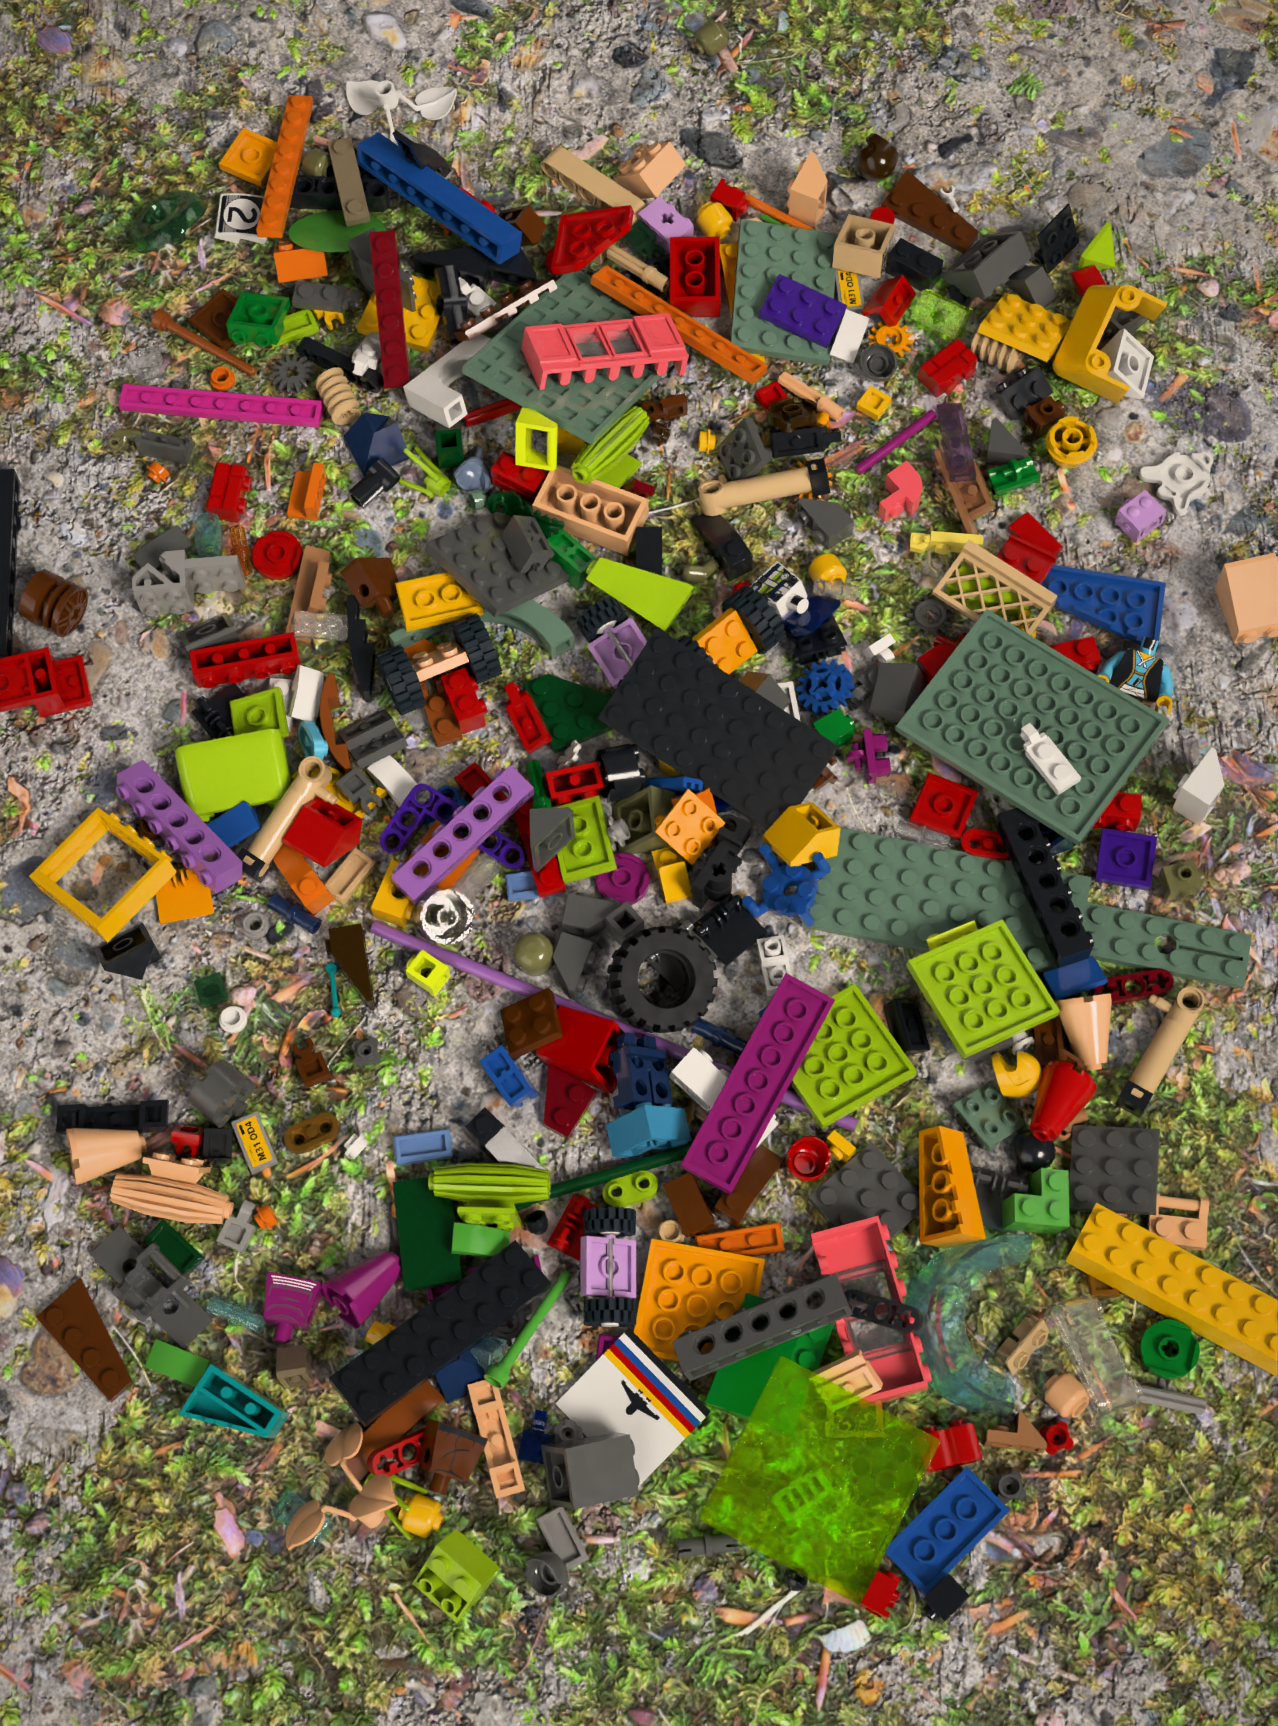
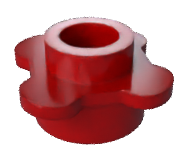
[1039,1421,1074,1455]

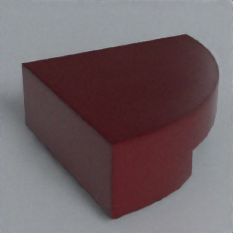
[620,479,654,498]

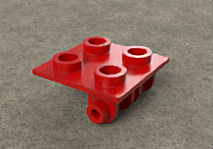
[547,1194,599,1262]

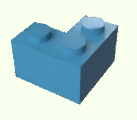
[606,1102,691,1158]

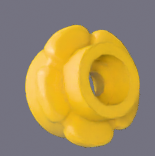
[698,429,715,454]

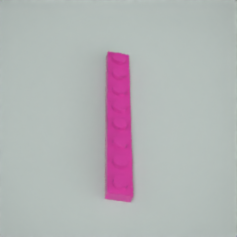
[119,384,324,428]

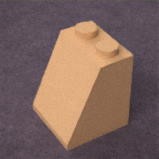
[1215,553,1278,643]

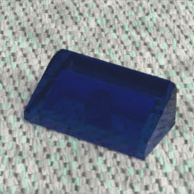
[785,593,841,637]

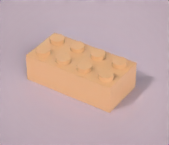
[532,465,649,556]

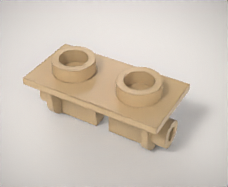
[994,1314,1050,1376]

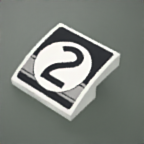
[214,193,267,245]

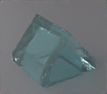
[470,1336,507,1372]

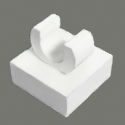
[862,633,896,663]

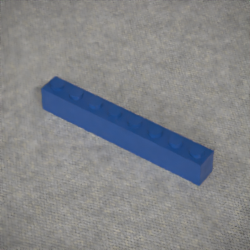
[357,132,522,265]

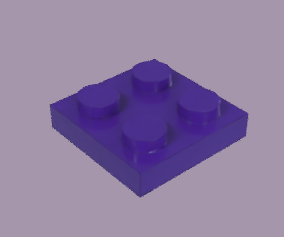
[1094,828,1157,891]

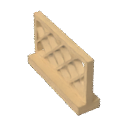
[932,540,1057,636]

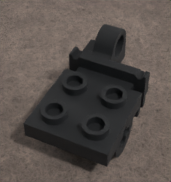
[690,814,752,909]

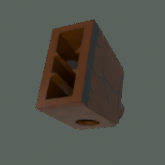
[419,1419,488,1495]

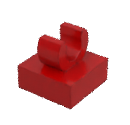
[171,1124,204,1157]

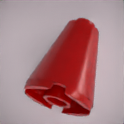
[1030,1060,1097,1142]

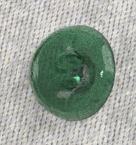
[131,190,208,254]

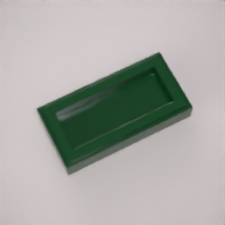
[143,1219,205,1276]

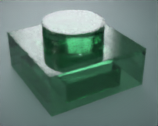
[194,972,229,1009]

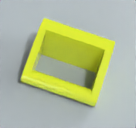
[515,407,558,471]

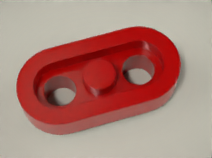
[960,828,1010,861]

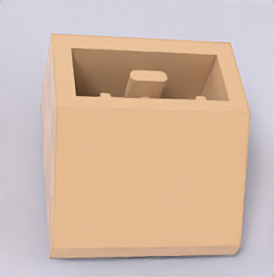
[613,141,686,199]
[786,152,827,229]

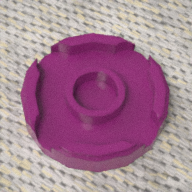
[595,853,650,905]

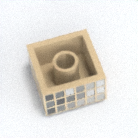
[832,214,896,279]

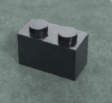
[886,238,943,295]

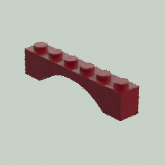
[369,230,411,388]

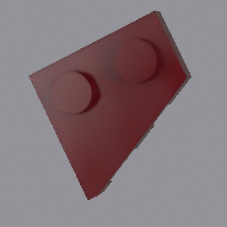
[543,1064,597,1140]

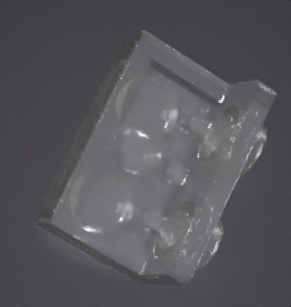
[290,611,347,641]

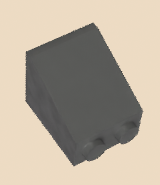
[541,1433,640,1509]

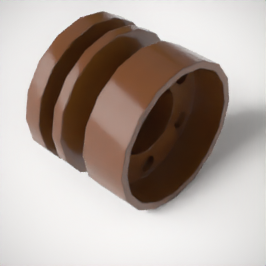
[19,569,88,638]

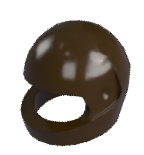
[856,133,899,182]

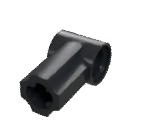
[348,458,401,509]

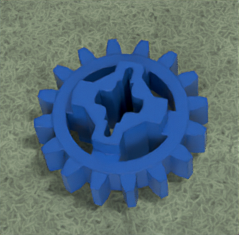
[796,659,855,716]

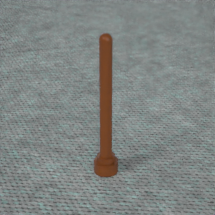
[151,309,257,376]

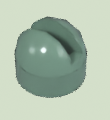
[468,489,488,511]

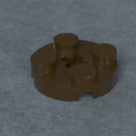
[767,398,818,433]

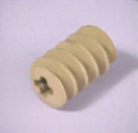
[970,326,1025,374]
[315,367,362,426]

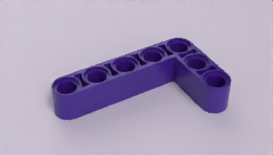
[380,784,527,870]

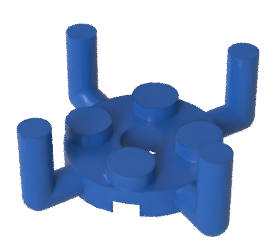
[742,844,831,927]

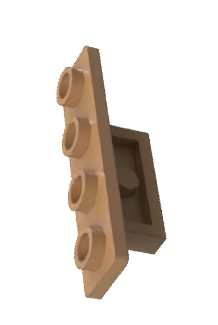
[934,448,996,535]
[285,545,332,645]

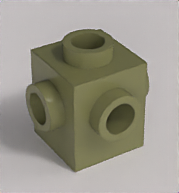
[1158,859,1204,902]

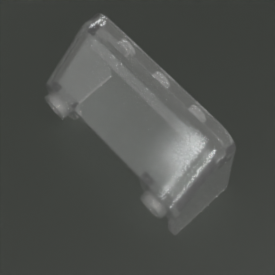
[1042,1294,1143,1429]

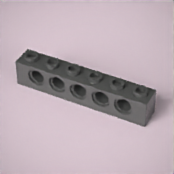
[672,1273,853,1381]

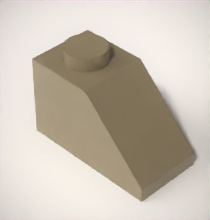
[276,1341,314,1389]

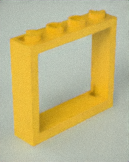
[29,807,177,943]

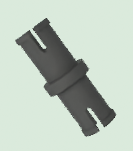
[677,1532,739,1558]

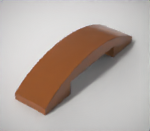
[320,673,352,775]
[347,1380,445,1483]

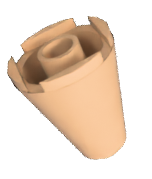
[1055,993,1112,1071]
[66,1128,147,1185]

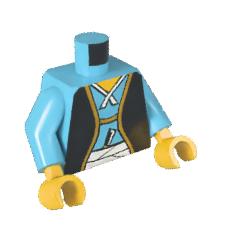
[1098,636,1174,714]

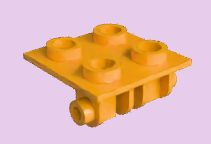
[654,789,725,865]
[156,867,214,925]

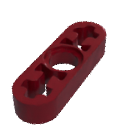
[1092,969,1174,1006]

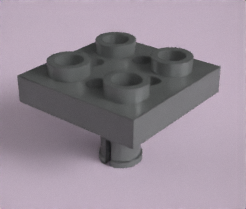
[717,418,772,481]

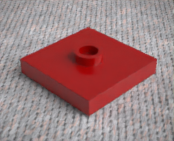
[909,773,979,841]

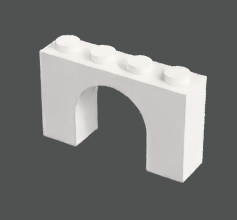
[403,334,492,428]

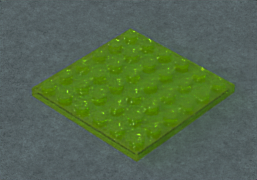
[698,1355,941,1605]

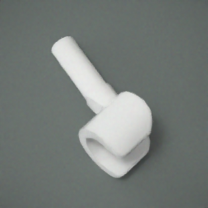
[939,185,959,212]

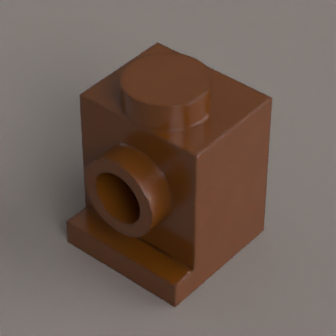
[1023,396,1066,439]

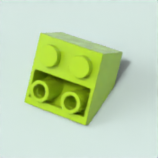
[412,1529,501,1623]

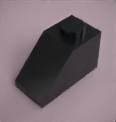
[488,248,537,287]

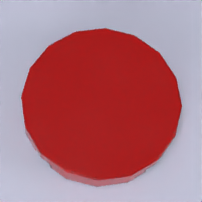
[251,531,303,580]

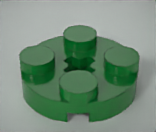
[1139,1319,1200,1380]

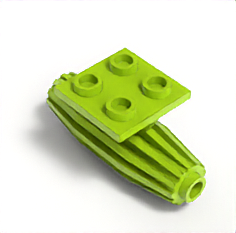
[571,406,650,488]
[428,1163,551,1231]

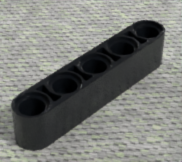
[289,175,390,212]

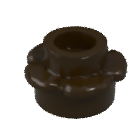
[651,422,671,447]

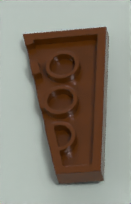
[881,170,979,254]
[454,279,558,341]
[36,1278,134,1403]

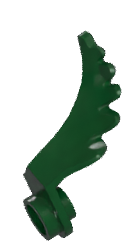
[487,491,565,538]

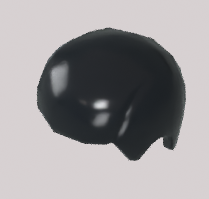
[1010,1129,1056,1172]

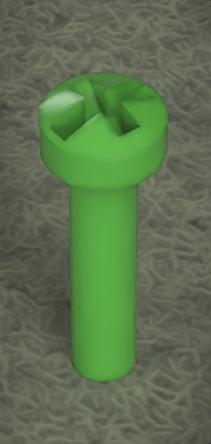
[760,213,790,226]

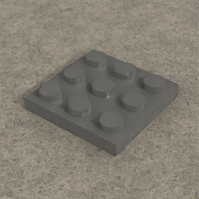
[1069,1125,1160,1215]
[808,1142,919,1244]

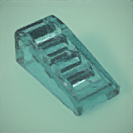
[270,1489,335,1549]

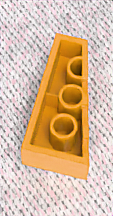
[919,1126,986,1249]

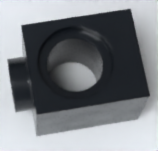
[921,1573,970,1624]

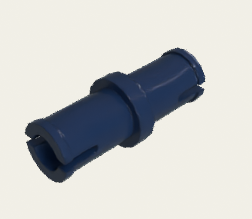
[267,893,322,934]
[691,1017,749,1056]

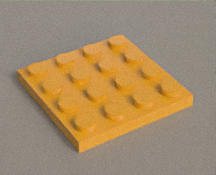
[634,1238,765,1363]

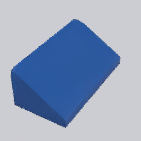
[206,801,260,848]
[1043,956,1108,1000]

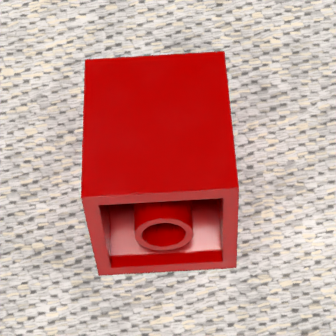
[535,1005,625,1094]

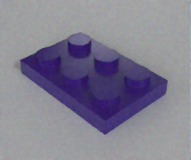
[758,274,847,349]

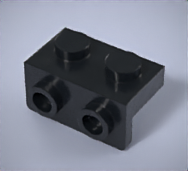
[990,366,1054,421]

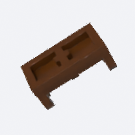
[663,1172,719,1238]

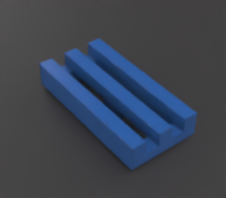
[646,776,703,792]

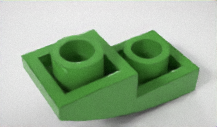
[451,1222,510,1260]
[145,1339,212,1387]

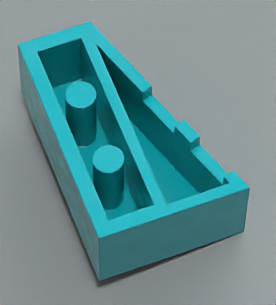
[178,1364,291,1439]

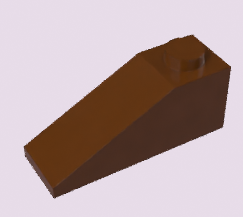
[715,1145,785,1229]

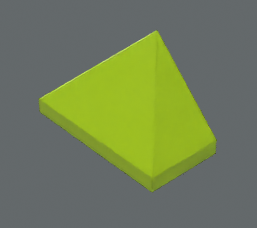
[1077,222,1116,271]

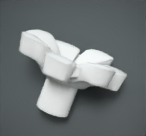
[557,740,586,770]

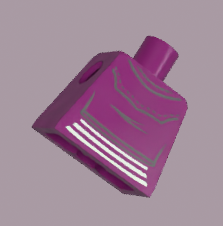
[264,1272,323,1344]

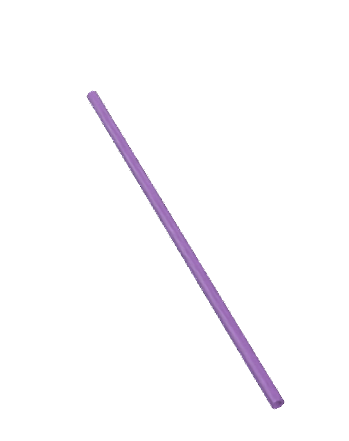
[370,920,859,1132]

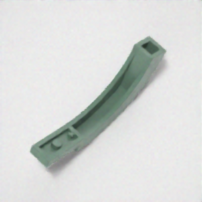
[389,600,574,659]

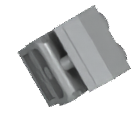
[132,550,246,617]

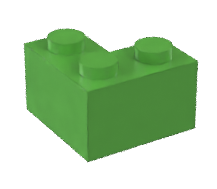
[1002,1168,1070,1235]

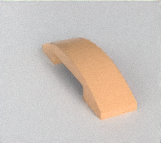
[467,1380,525,1499]

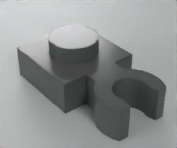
[335,767,382,816]

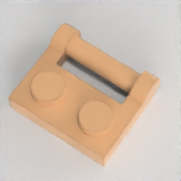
[1147,1192,1209,1251]

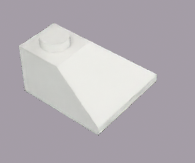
[1100,329,1154,399]

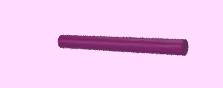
[854,410,937,475]

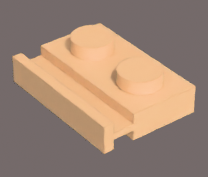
[808,1349,883,1413]

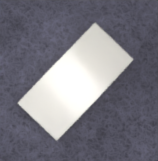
[830,309,870,365]
[288,665,324,723]
[366,755,423,807]
[757,935,792,997]

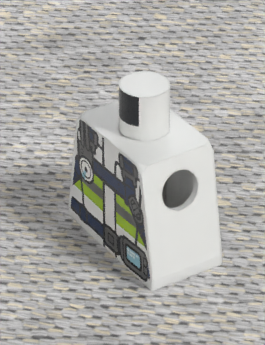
[750,561,809,621]

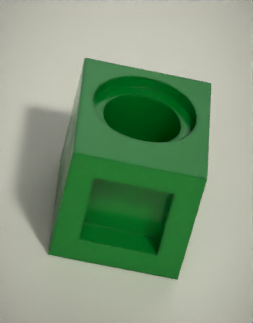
[812,708,855,748]

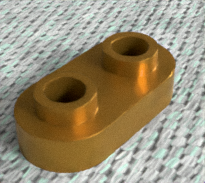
[284,1112,340,1154]

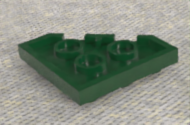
[523,674,614,754]

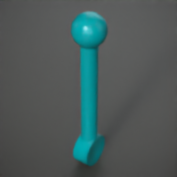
[326,963,341,1018]

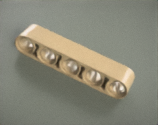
[540,146,646,229]

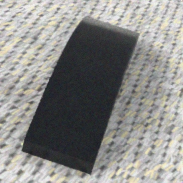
[56,1099,169,1135]

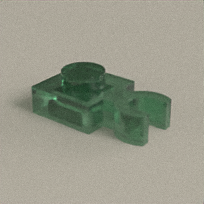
[621,220,665,261]

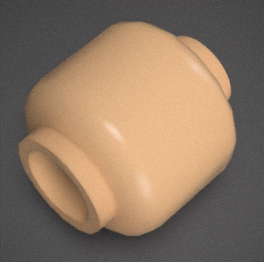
[1044,1373,1089,1418]

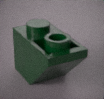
[435,420,465,469]

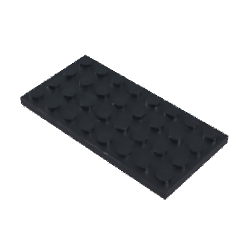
[598,628,839,830]

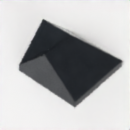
[94,923,162,980]

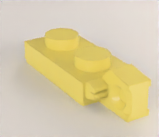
[910,531,984,555]

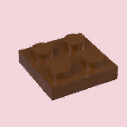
[500,988,563,1059]

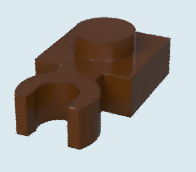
[292,1038,332,1089]

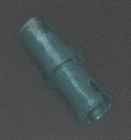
[206,1296,266,1334]

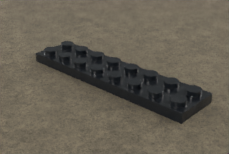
[329,1240,552,1427]

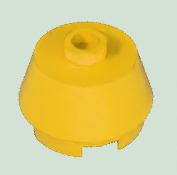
[1046,416,1097,469]

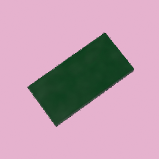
[392,1177,462,1292]

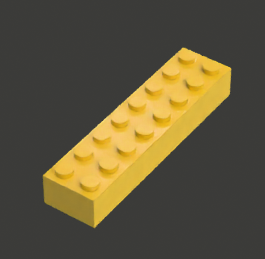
[1065,1203,1278,1376]

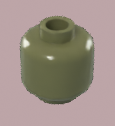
[693,20,730,57]
[301,148,335,177]

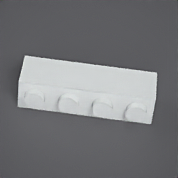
[669,1048,778,1151]

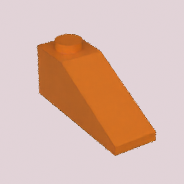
[273,843,335,915]

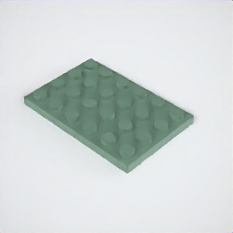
[730,219,838,366]

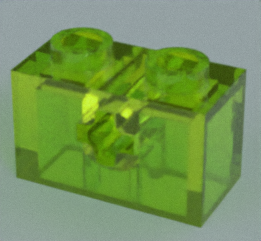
[910,289,973,341]

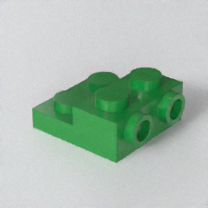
[226,292,291,347]

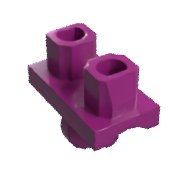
[845,728,891,784]

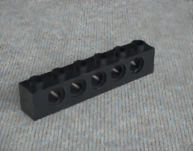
[995,808,1094,968]

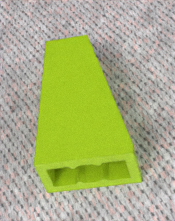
[585,557,695,633]

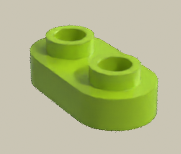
[603,1171,658,1208]

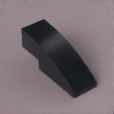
[636,527,663,576]

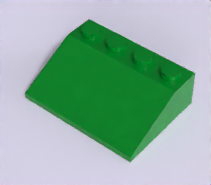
[704,1293,834,1438]

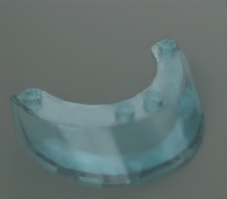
[905,1234,1033,1417]

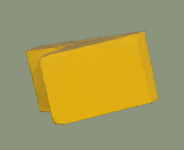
[651,846,692,904]

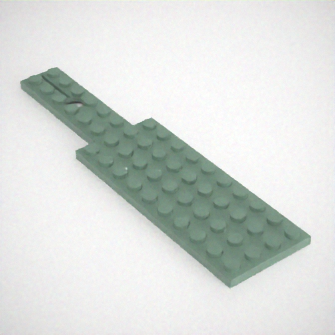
[801,827,1252,989]

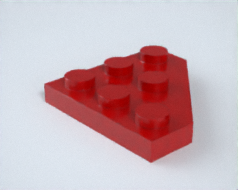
[551,205,634,275]

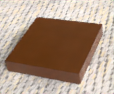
[188,288,237,351]

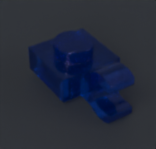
[517,1410,553,1465]

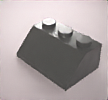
[940,231,1032,299]

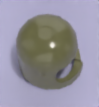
[514,932,555,976]

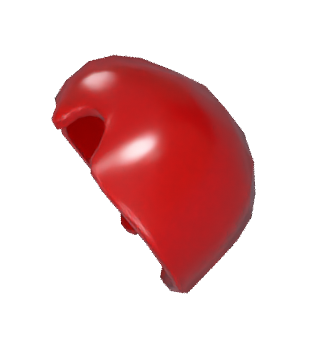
[786,1136,831,1182]

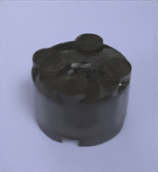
[411,888,474,945]

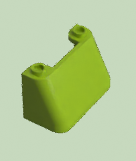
[175,729,293,824]

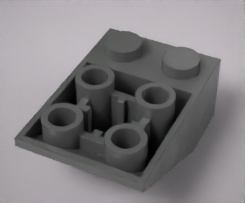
[348,228,417,312]

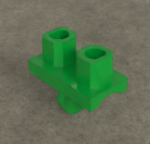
[987,456,1040,496]

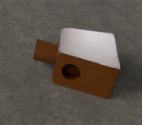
[340,558,399,618]

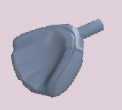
[454,447,491,493]

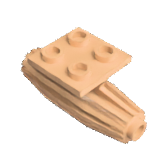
[110,1152,234,1224]

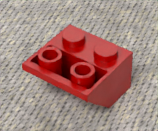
[282,796,363,868]

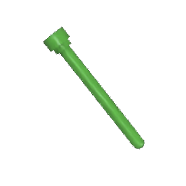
[484,1270,572,1389]

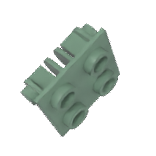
[952,1082,1027,1152]

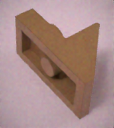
[984,1410,1047,1454]

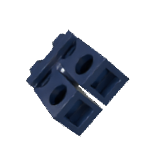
[610,1033,673,1110]

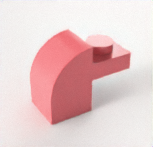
[878,461,922,522]

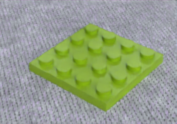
[906,919,1060,1059]
[790,984,917,1129]

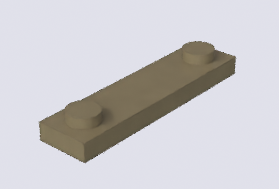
[327,137,371,227]

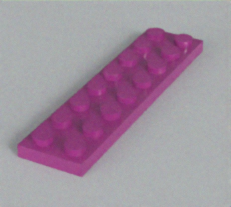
[679,973,835,1194]

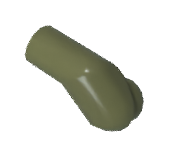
[107,428,142,451]
[679,558,719,583]

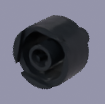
[595,744,646,803]

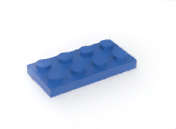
[882,1467,1010,1596]

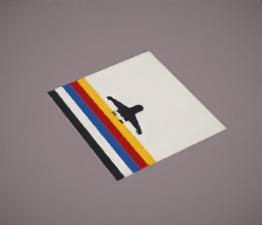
[555,1328,711,1487]

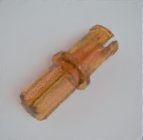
[229,524,253,576]

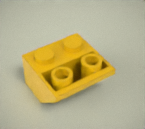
[762,802,841,867]

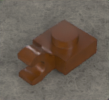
[642,393,688,423]

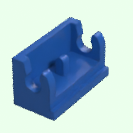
[479,1045,540,1108]

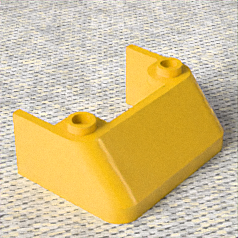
[1052,285,1167,404]

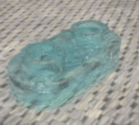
[195,512,223,558]

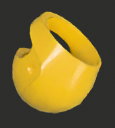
[991,1051,1042,1098]

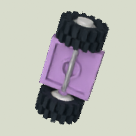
[576,597,647,690]
[580,1207,636,1328]

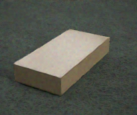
[325,847,377,906]

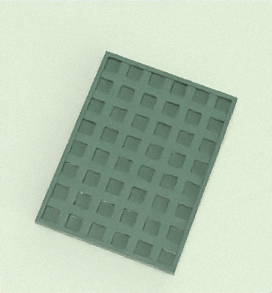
[462,270,691,445]

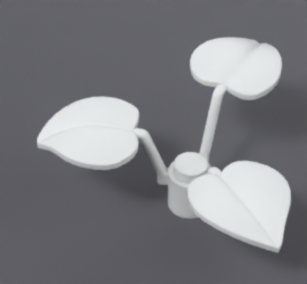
[346,80,457,145]

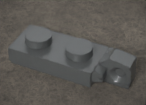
[292,281,364,313]

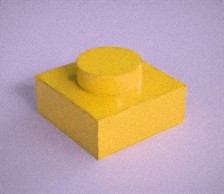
[856,385,892,421]
[826,1130,856,1163]

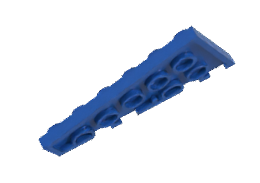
[1041,565,1166,652]

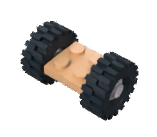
[375,613,502,716]

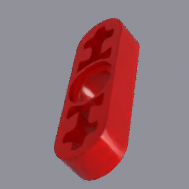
[367,1427,426,1477]

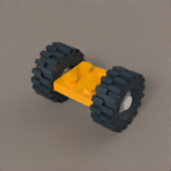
[676,585,786,674]

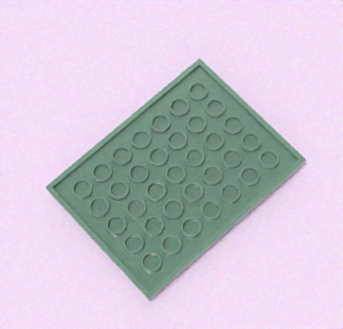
[895,609,1169,846]

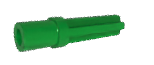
[525,759,552,809]

